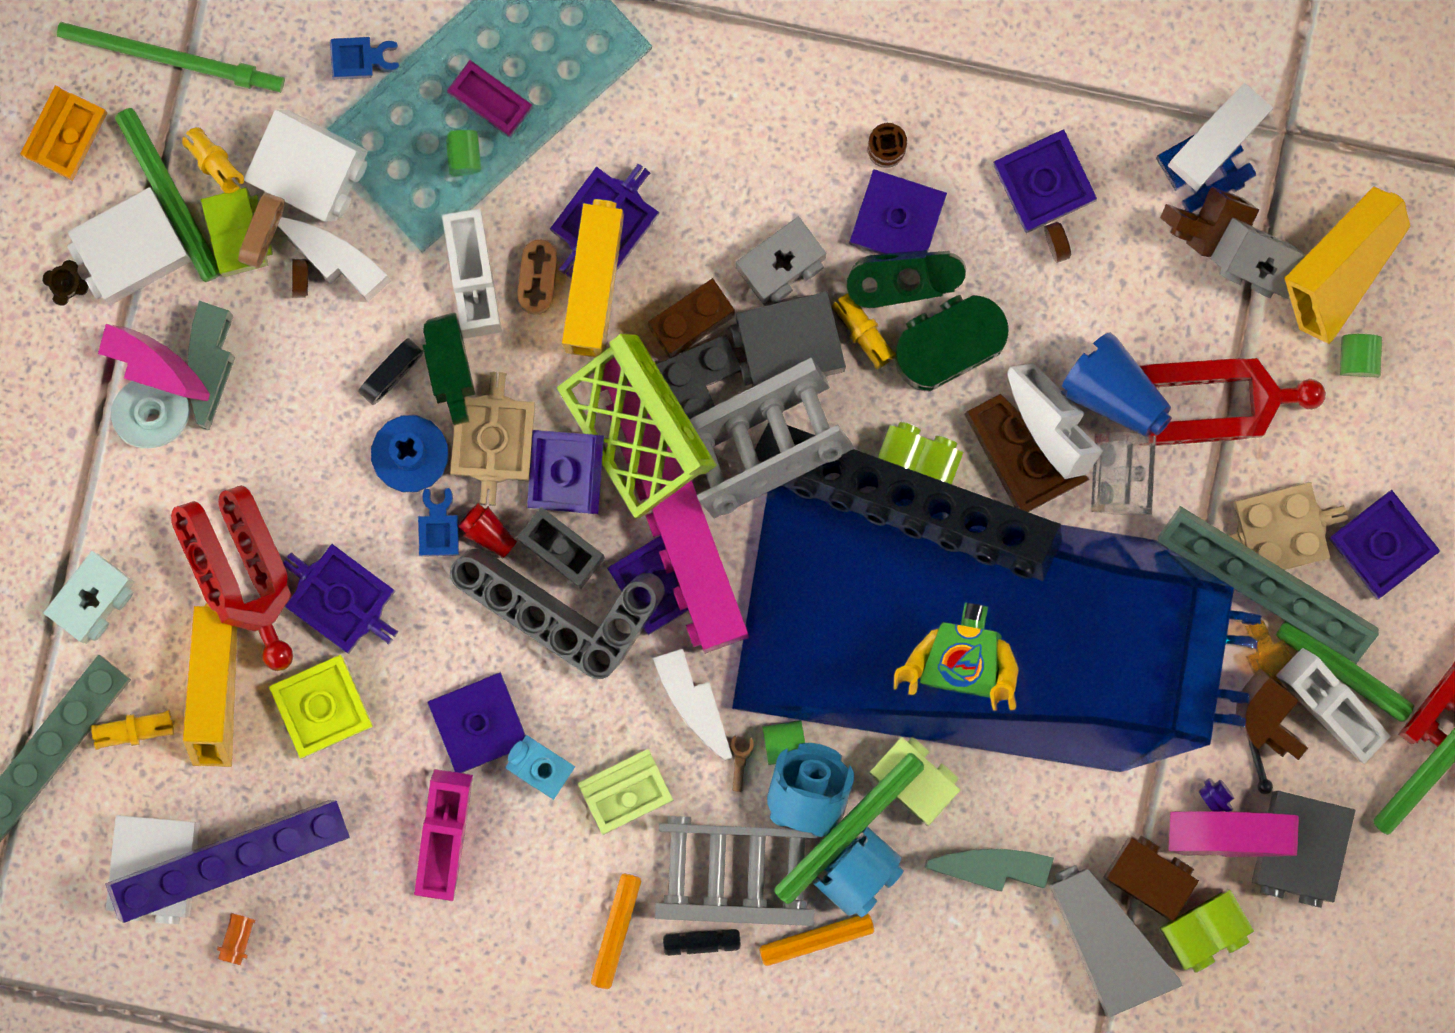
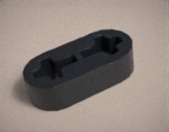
[358,338,423,405]

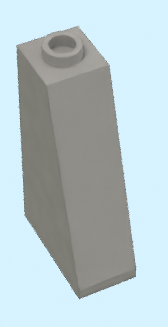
[1049,865,1183,1017]

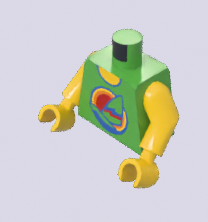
[893,603,1019,710]

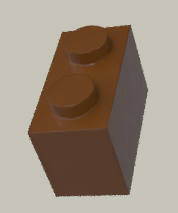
[648,278,735,358]
[1103,836,1199,921]

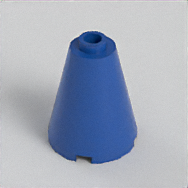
[1061,332,1172,437]

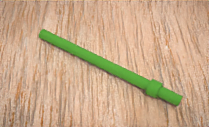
[57,22,285,93]

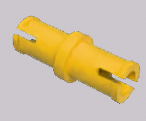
[182,127,244,194]
[831,293,896,369]
[91,710,174,750]

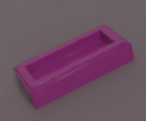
[447,60,533,138]

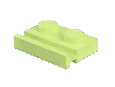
[578,749,674,835]

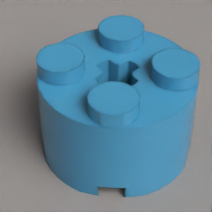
[767,743,854,837]
[813,826,904,918]

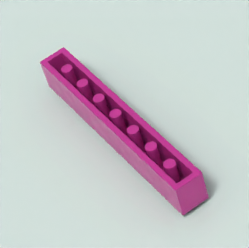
[593,357,749,654]

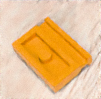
[20,85,108,181]

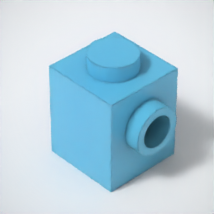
[505,735,575,800]

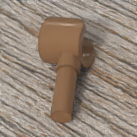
[730,735,754,792]

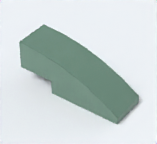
[188,300,235,430]
[924,849,1054,892]

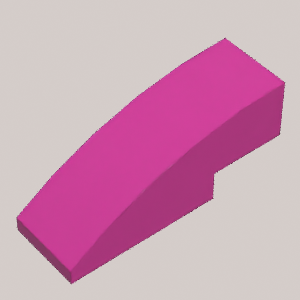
[98,324,210,401]
[414,769,473,901]
[1169,811,1299,857]

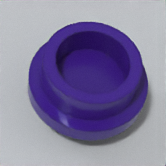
[1199,778,1234,812]

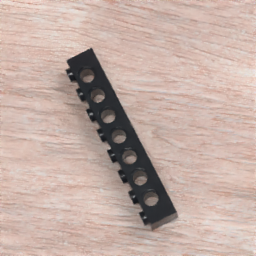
[755,422,1062,581]

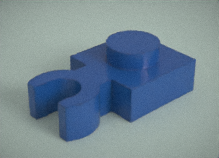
[330,37,399,80]
[418,488,459,557]

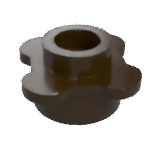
[42,260,89,306]

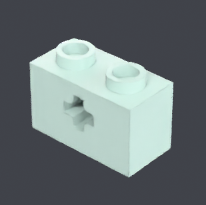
[43,551,135,644]

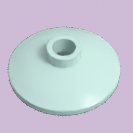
[111,381,190,449]

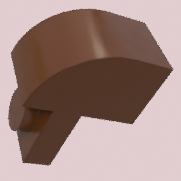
[1160,187,1259,257]
[1236,668,1308,760]

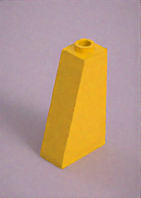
[1284,186,1411,344]
[562,199,624,358]
[183,603,238,767]

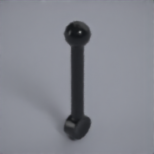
[1247,738,1273,794]

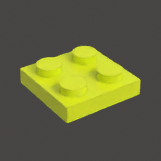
[269,655,374,759]

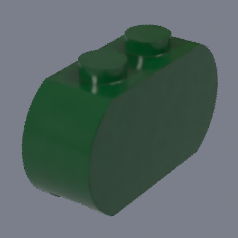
[895,295,1009,392]

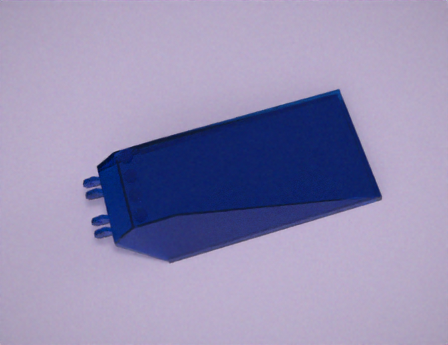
[732,485,1262,773]

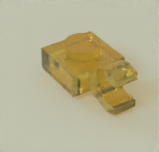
[1245,620,1292,684]

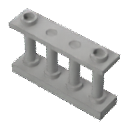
[689,358,854,519]
[655,816,818,926]

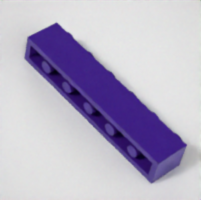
[105,800,350,923]

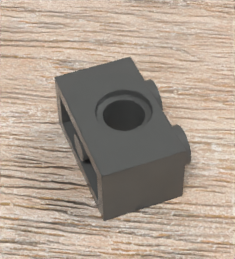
[517,507,605,589]

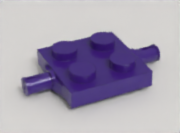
[550,163,659,279]
[283,544,399,654]

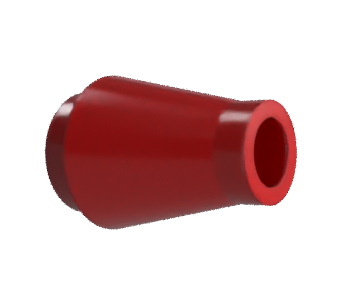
[458,503,517,559]

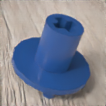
[371,415,448,492]

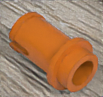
[217,913,255,965]

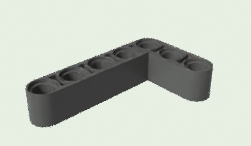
[450,549,664,679]

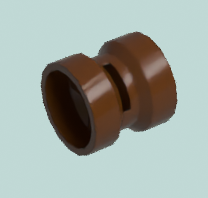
[867,123,907,168]

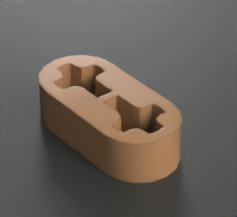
[238,192,285,268]
[517,239,558,315]

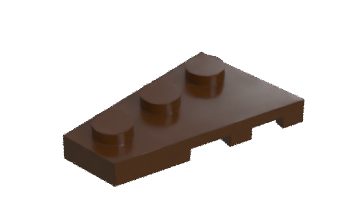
[964,394,1090,512]

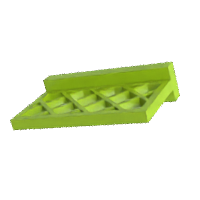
[556,334,717,518]

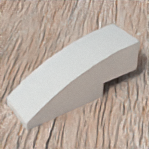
[1168,82,1273,192]
[442,209,502,339]
[277,217,391,302]
[1007,363,1103,479]
[1276,648,1391,764]
[653,649,732,761]

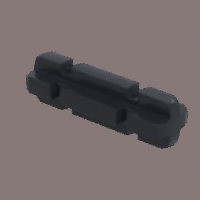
[663,929,741,956]

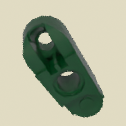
[847,250,966,308]
[422,312,476,426]

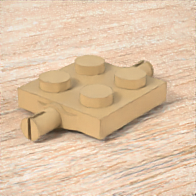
[450,372,535,506]
[1228,482,1348,570]

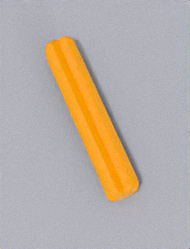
[591,873,641,989]
[759,914,874,966]

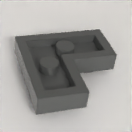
[656,334,741,419]

